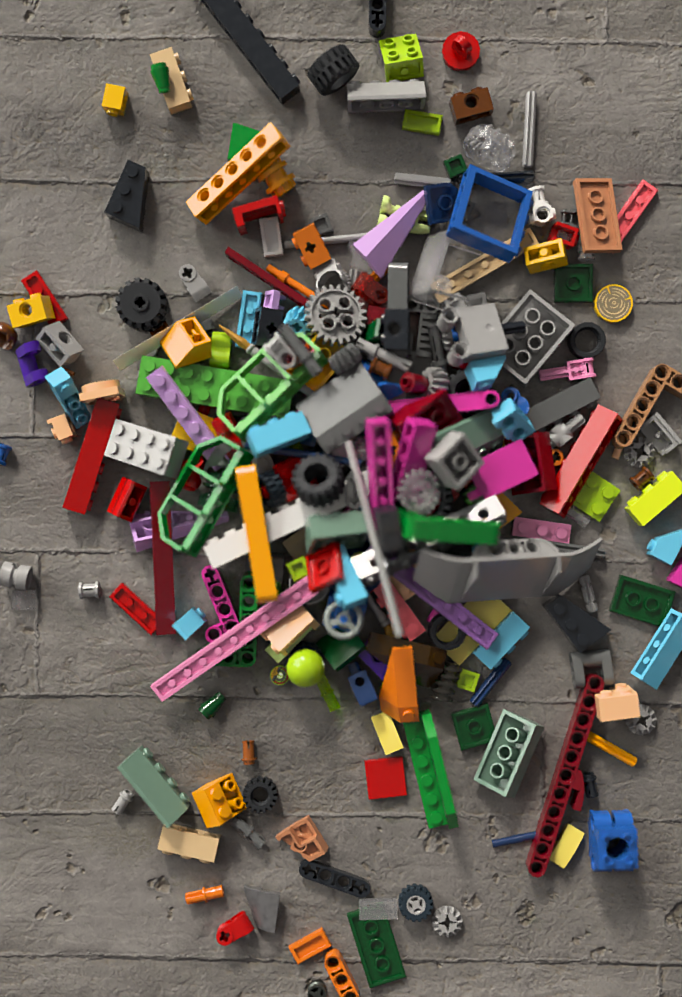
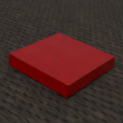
[305,541,344,593]
[364,756,407,800]

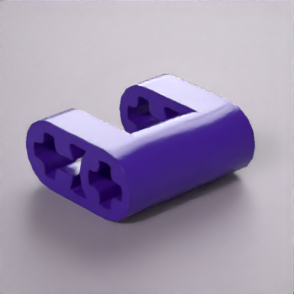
[15,341,49,388]

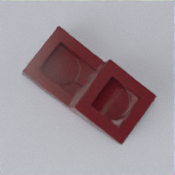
[570,768,584,812]

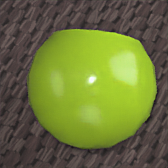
[286,649,325,687]

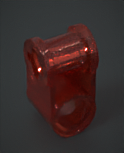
[350,272,388,307]

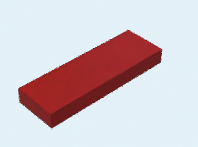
[21,270,69,325]
[109,582,156,635]

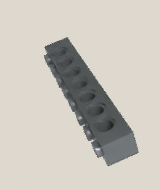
[351,495,507,587]

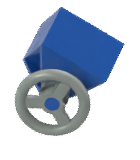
[322,589,369,639]

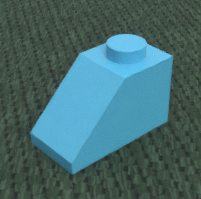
[465,355,506,392]
[646,529,682,565]
[172,607,207,640]

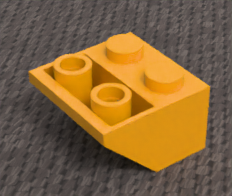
[160,316,211,369]
[192,773,247,828]

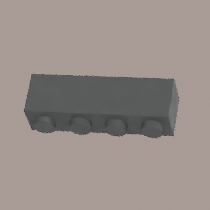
[525,377,601,433]

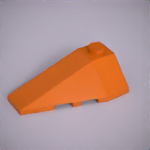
[379,646,419,723]

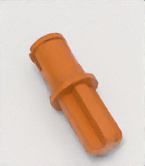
[185,885,224,904]

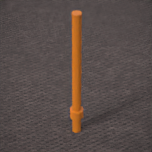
[266,264,364,324]

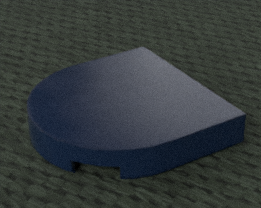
[423,183,459,225]

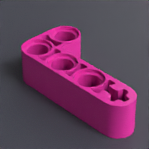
[201,565,239,643]

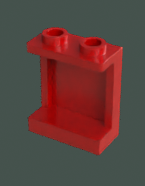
[232,195,286,236]

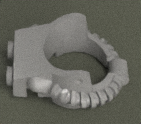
[314,258,352,306]

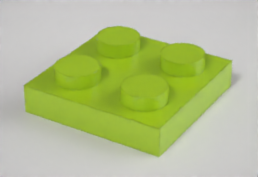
[573,471,621,522]

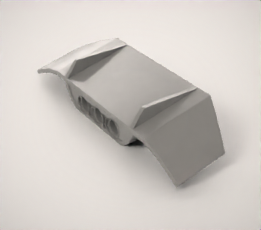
[413,538,603,603]

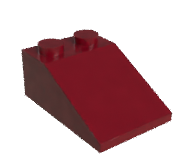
[389,389,463,438]

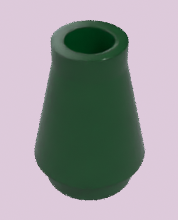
[198,691,227,720]

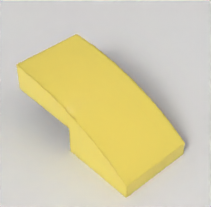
[371,712,404,755]
[549,823,585,869]

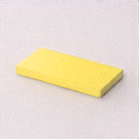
[436,600,512,666]

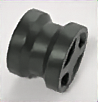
[307,980,327,997]

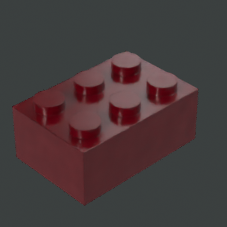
[504,432,558,496]

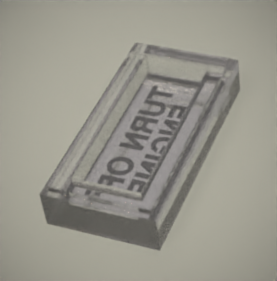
[359,898,398,920]

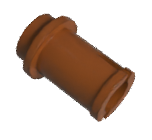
[241,740,257,765]

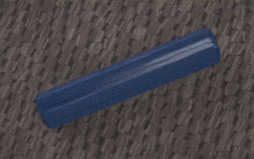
[470,657,512,707]

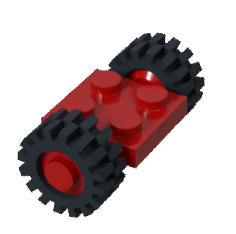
[257,444,331,508]

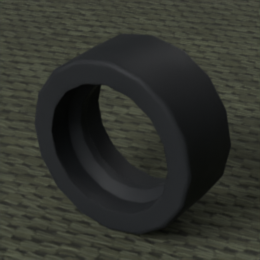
[567,322,606,359]
[428,613,466,650]

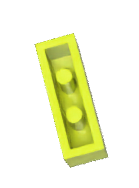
[624,471,682,526]

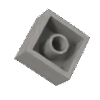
[424,431,485,490]

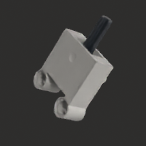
[437,303,526,367]

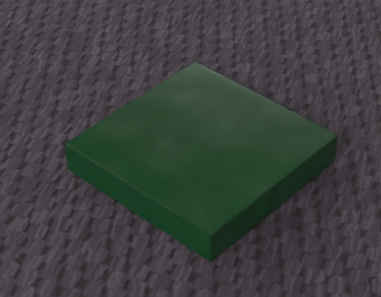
[554,264,593,303]
[316,629,366,672]
[451,703,495,751]

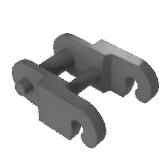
[560,208,580,230]

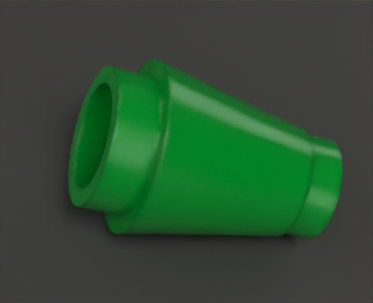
[150,62,171,94]

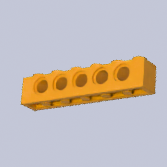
[186,122,291,225]

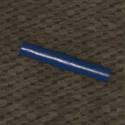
[492,831,536,848]

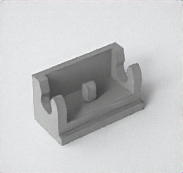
[640,412,682,456]

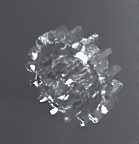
[397,469,441,513]

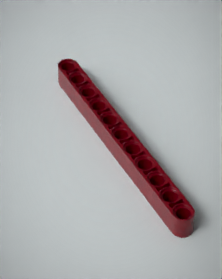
[526,673,604,878]

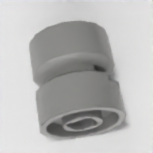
[0,561,33,591]

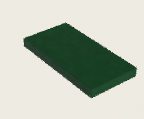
[347,902,406,988]

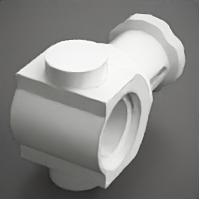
[527,185,556,227]

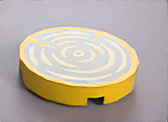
[594,284,633,323]

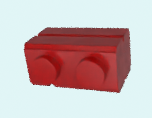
[107,477,148,523]

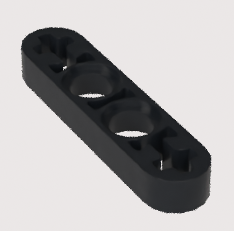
[299,859,370,898]

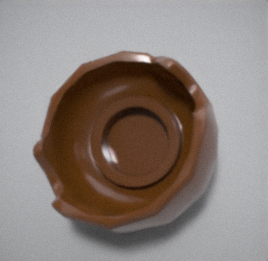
[0,322,18,350]

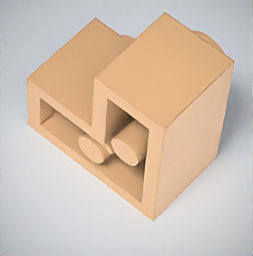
[594,683,640,722]

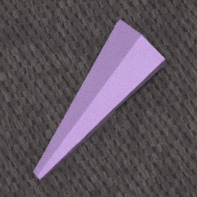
[353,190,425,278]
[129,511,229,552]

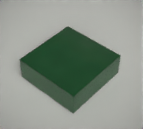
[443,153,467,180]

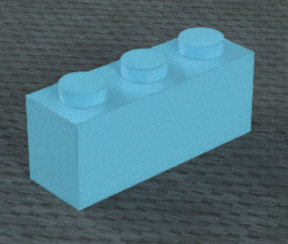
[246,411,312,459]
[472,611,530,670]

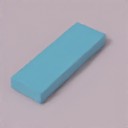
[235,290,262,349]

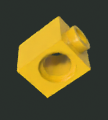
[102,83,128,117]

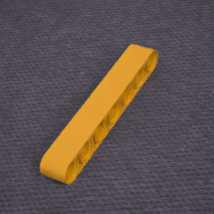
[235,464,278,604]

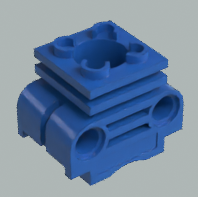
[588,809,638,872]

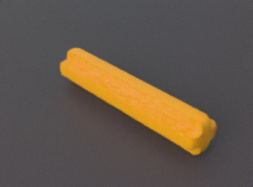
[587,731,637,767]

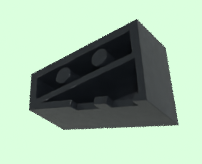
[104,160,149,233]
[542,594,611,653]

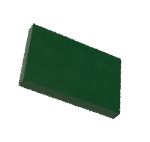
[609,575,676,627]

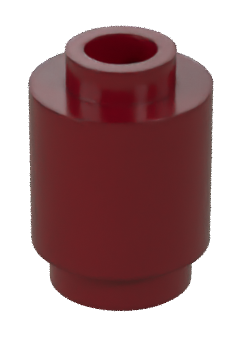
[400,372,429,394]

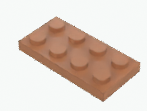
[573,178,622,253]

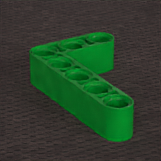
[396,507,501,545]
[203,571,259,667]

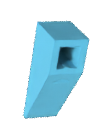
[45,367,91,429]

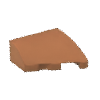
[275,815,329,862]

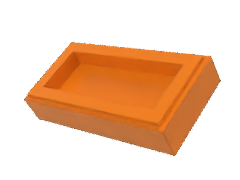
[289,927,332,964]

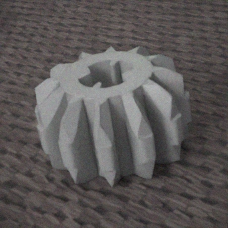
[422,367,450,397]

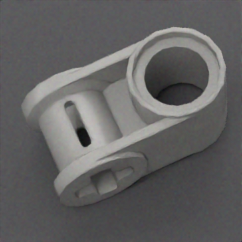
[179,264,212,303]
[263,332,300,368]

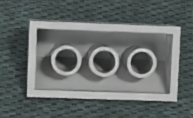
[347,79,426,113]

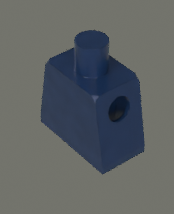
[347,661,379,707]

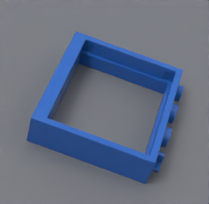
[446,164,533,263]

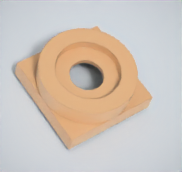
[79,380,126,405]

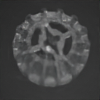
[462,124,516,173]

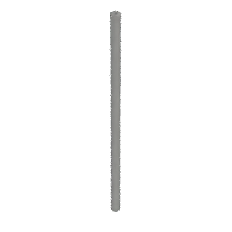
[345,440,404,637]

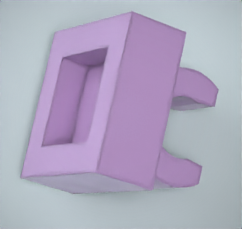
[263,290,286,310]

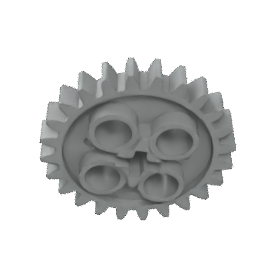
[304,284,367,347]

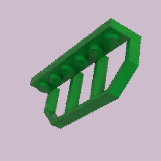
[158,435,254,558]
[403,709,459,829]

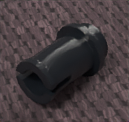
[583,772,599,798]

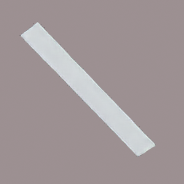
[113,286,242,371]

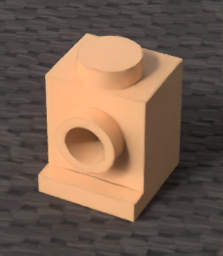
[47,413,77,445]

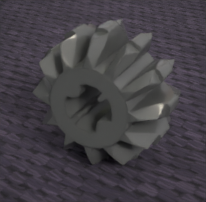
[328,344,362,374]

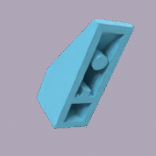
[334,544,368,612]

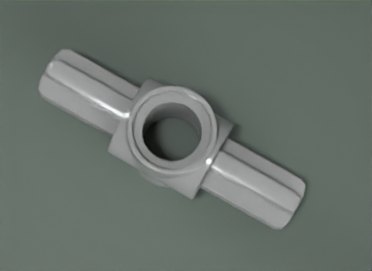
[549,414,586,449]

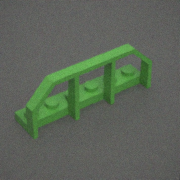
[217,333,328,442]

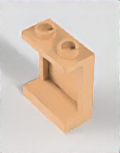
[260,604,320,656]

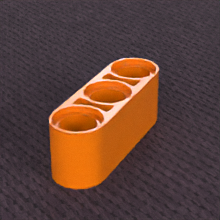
[324,948,359,997]

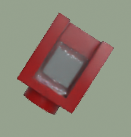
[546,221,579,250]

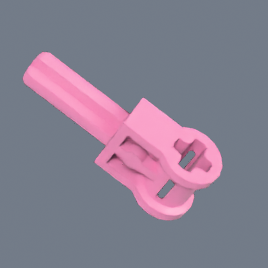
[539,357,597,381]

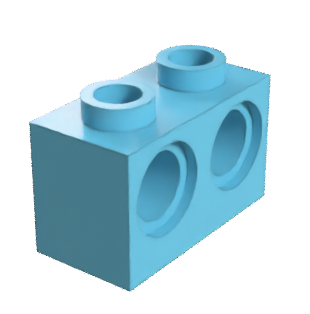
[491,397,535,442]

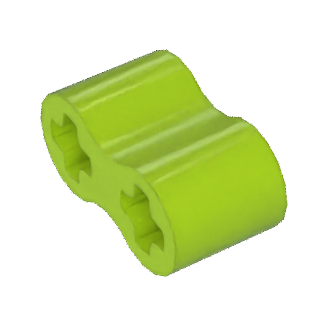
[209,331,233,369]

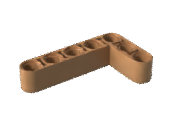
[611,364,682,449]

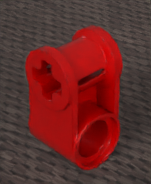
[216,911,254,946]

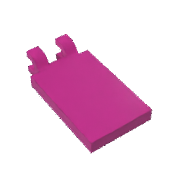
[466,439,539,501]

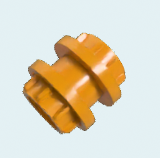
[257,158,296,198]

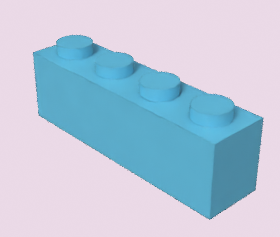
[631,608,682,690]

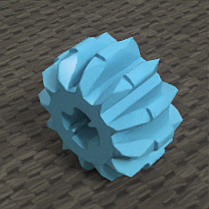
[283,306,312,337]

